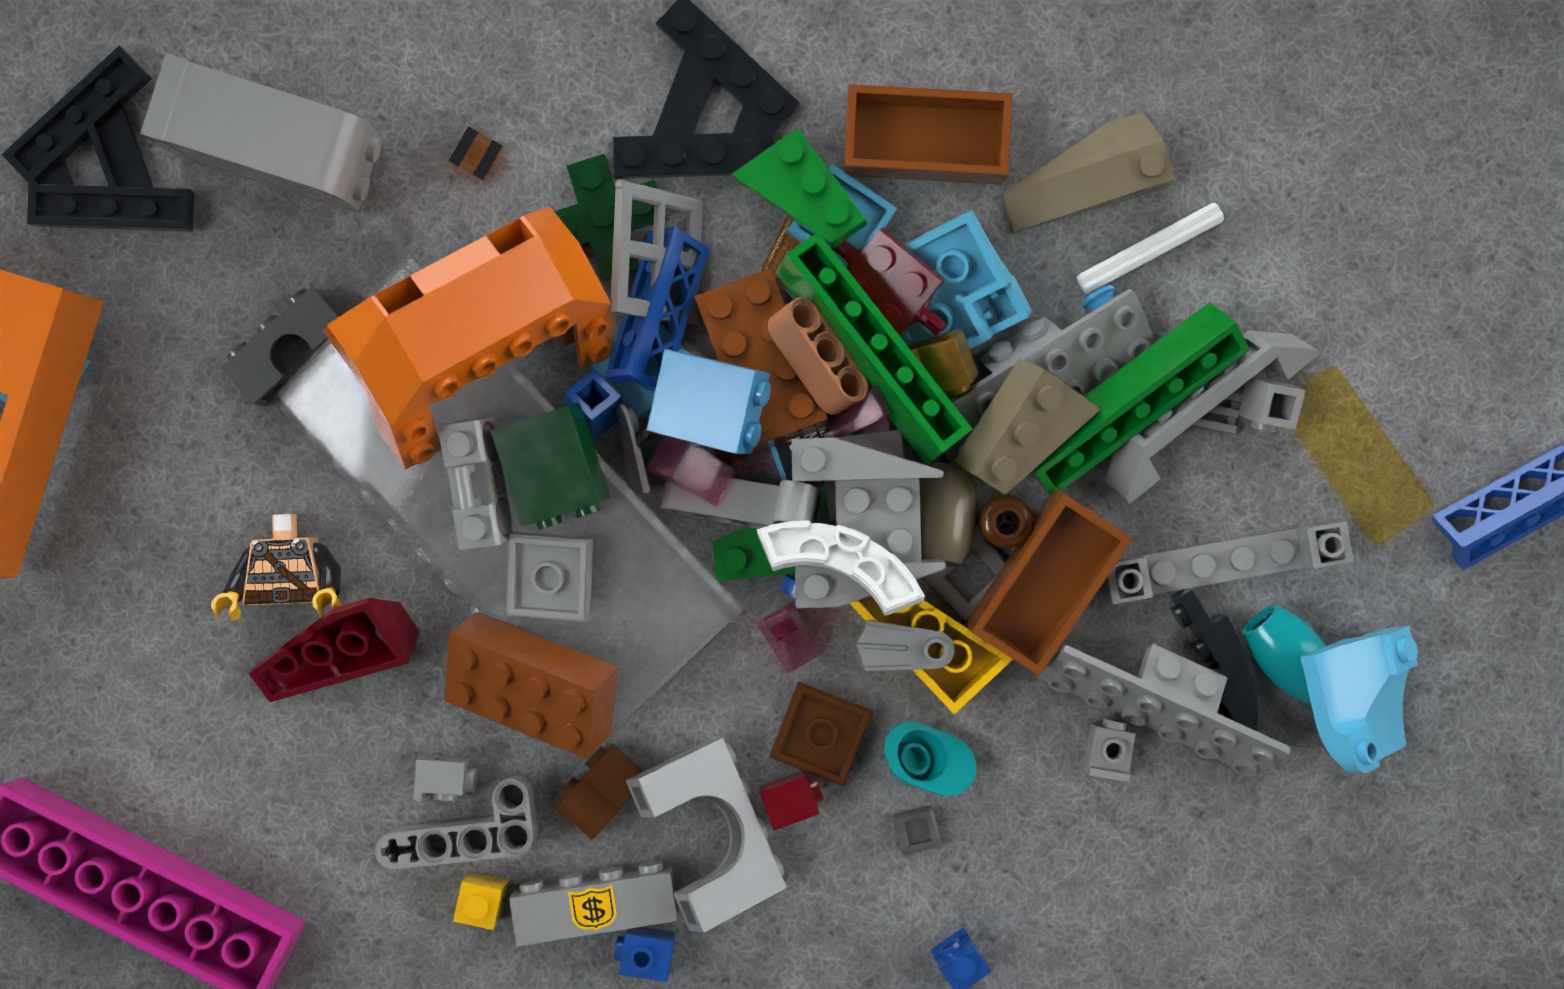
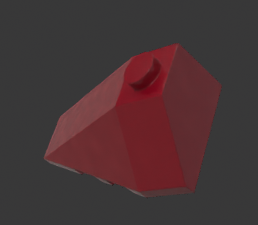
[249,598,420,702]

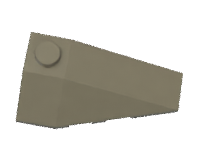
[1002,112,1176,233]

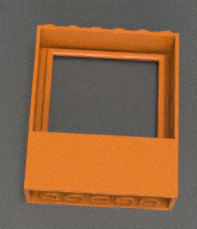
[0,269,104,578]

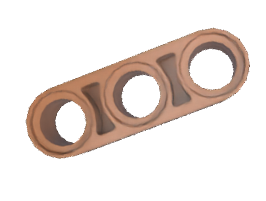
[768,297,869,415]

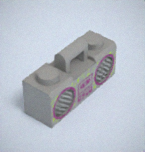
[437,416,514,551]

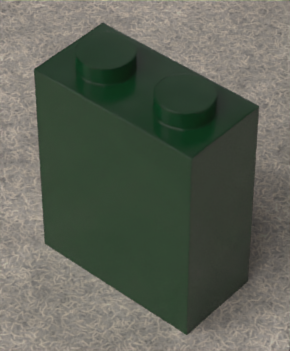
[490,402,611,530]

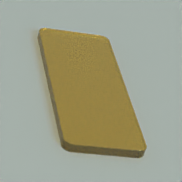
[1292,366,1433,544]

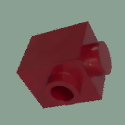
[760,770,824,831]

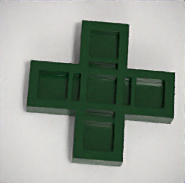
[554,154,667,281]

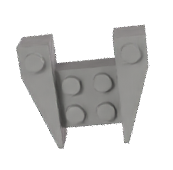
[791,438,946,608]

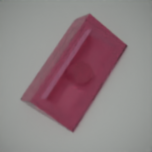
[822,385,890,438]

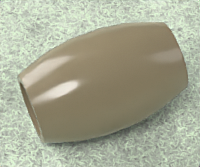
[919,463,977,567]

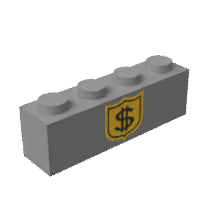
[509,860,680,947]

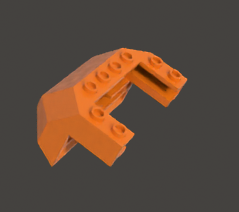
[323,206,615,470]

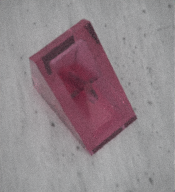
[645,435,736,507]
[756,600,822,673]

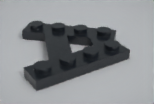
[613,0,800,179]
[1,45,195,232]

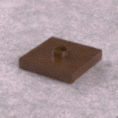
[769,681,873,786]

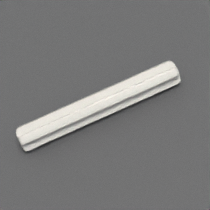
[1077,203,1224,294]

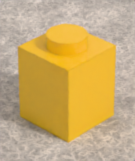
[453,872,509,930]

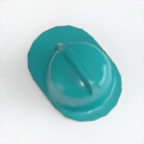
[884,721,977,797]

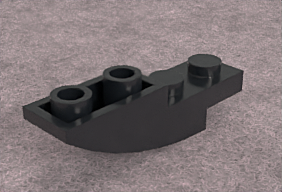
[1170,589,1258,732]

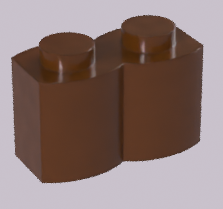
[556,744,643,840]

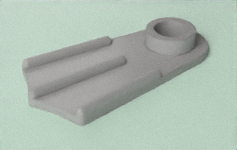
[616,404,650,496]
[856,620,954,672]

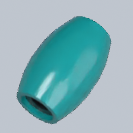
[1242,604,1327,706]

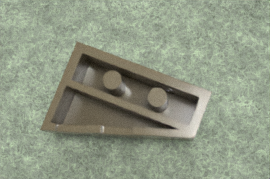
[953,358,1101,495]

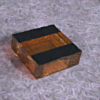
[449,126,505,183]

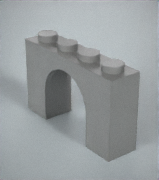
[626,738,787,933]

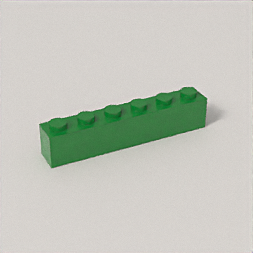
[775,232,973,465]
[1030,302,1250,496]

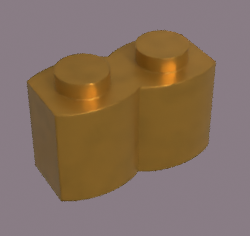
[906,329,979,397]

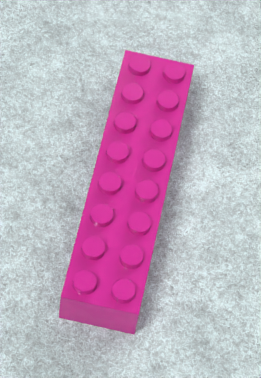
[0,777,307,989]

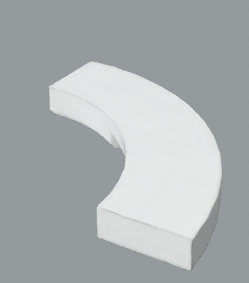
[757,520,925,616]

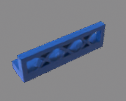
[605,226,709,393]
[1432,444,1564,570]

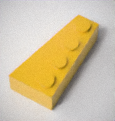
[849,596,1013,715]

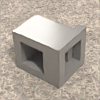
[1083,718,1136,783]
[413,754,478,801]

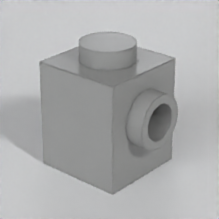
[1239,377,1306,432]

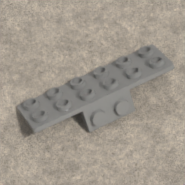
[944,289,1156,464]
[1038,644,1291,776]

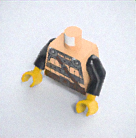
[211,514,343,621]

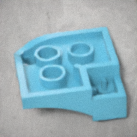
[901,209,1032,349]
[1300,626,1418,773]

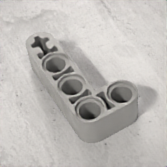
[660,469,821,529]
[375,774,538,869]

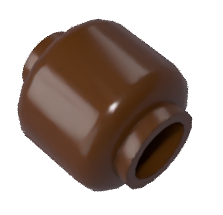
[978,494,1034,549]

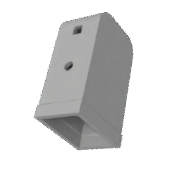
[140,53,382,212]

